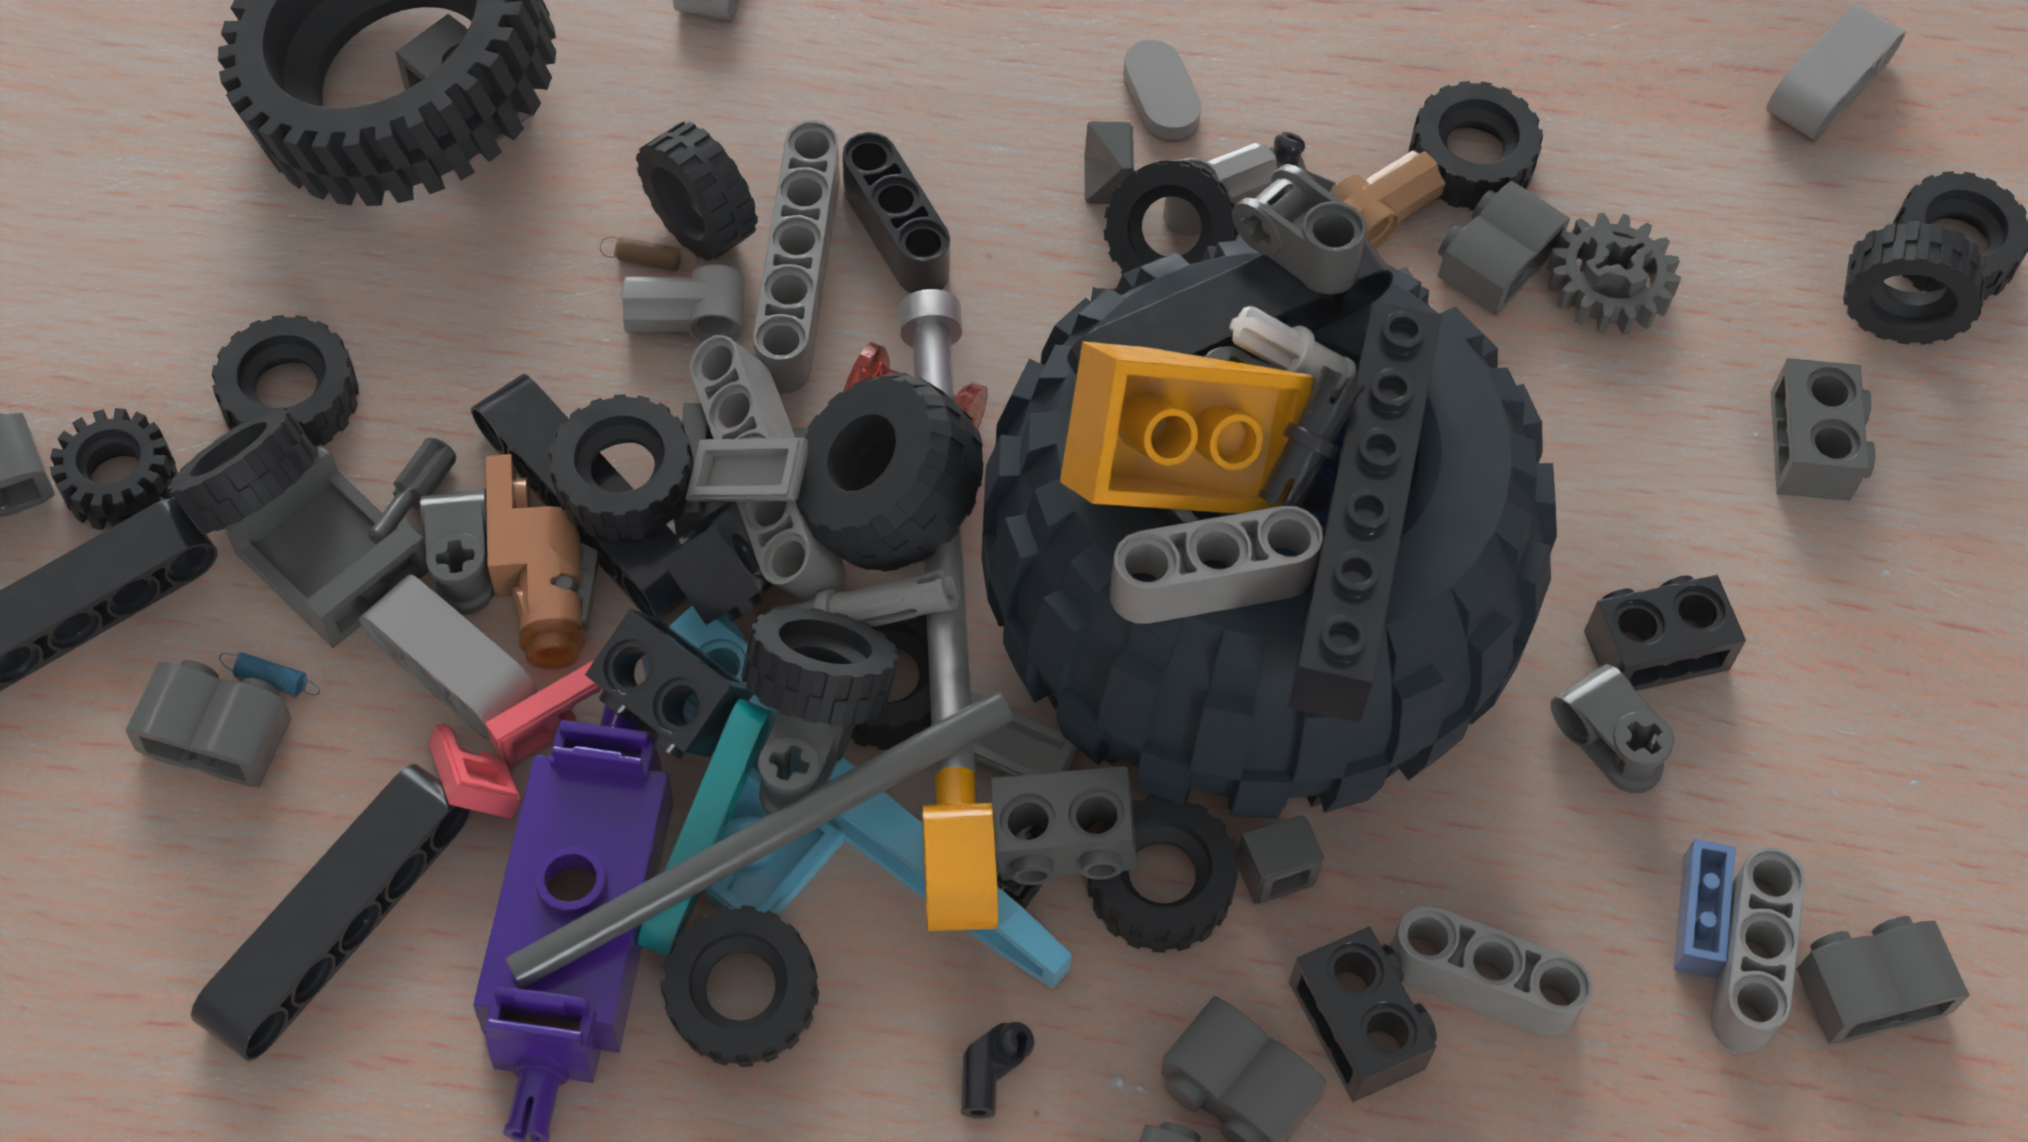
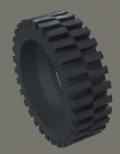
[218,0,556,206]

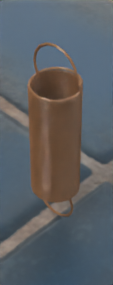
[600,236,698,272]

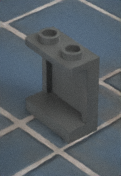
[225,446,429,648]

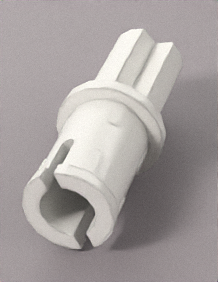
[1229,306,1356,399]

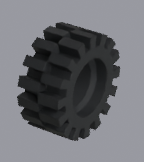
[50,408,178,531]

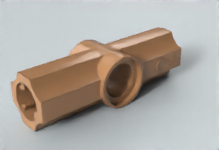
[1330,151,1445,249]

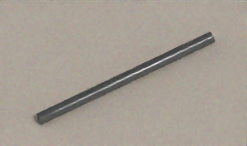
[505,690,1014,989]

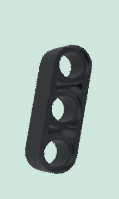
[842,132,950,293]

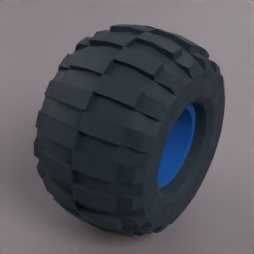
[981,240,1557,818]

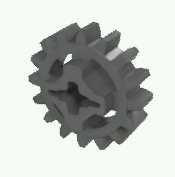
[1547,213,1681,334]

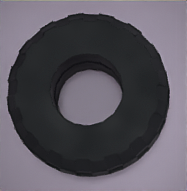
[796,373,984,572]

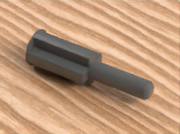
[368,438,457,544]

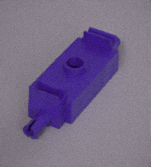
[473,705,673,1142]

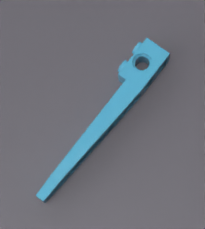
[641,606,1072,989]

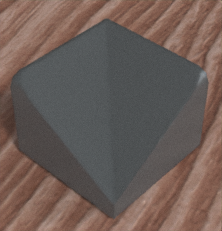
[1084,121,1134,204]
[1236,815,1324,904]

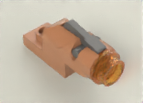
[486,454,599,669]

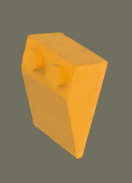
[1060,341,1314,514]

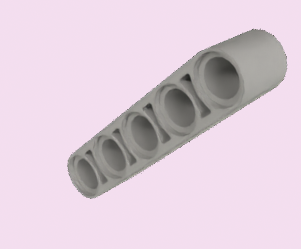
[753,120,840,394]
[690,335,845,602]

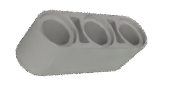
[1766,2,1906,141]
[1110,506,1323,624]
[359,574,538,738]
[1711,847,1805,1053]
[1390,905,1592,1037]

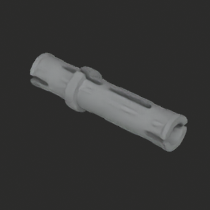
[765,567,960,627]

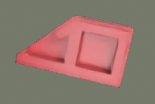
[485,661,602,768]
[428,723,521,819]

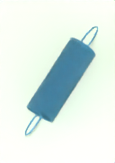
[219,652,320,696]

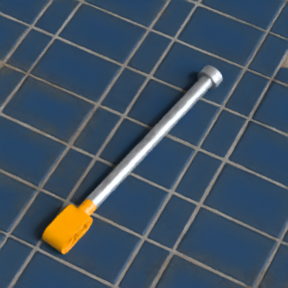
[899,289,998,932]

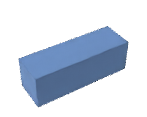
[1674,839,1736,978]

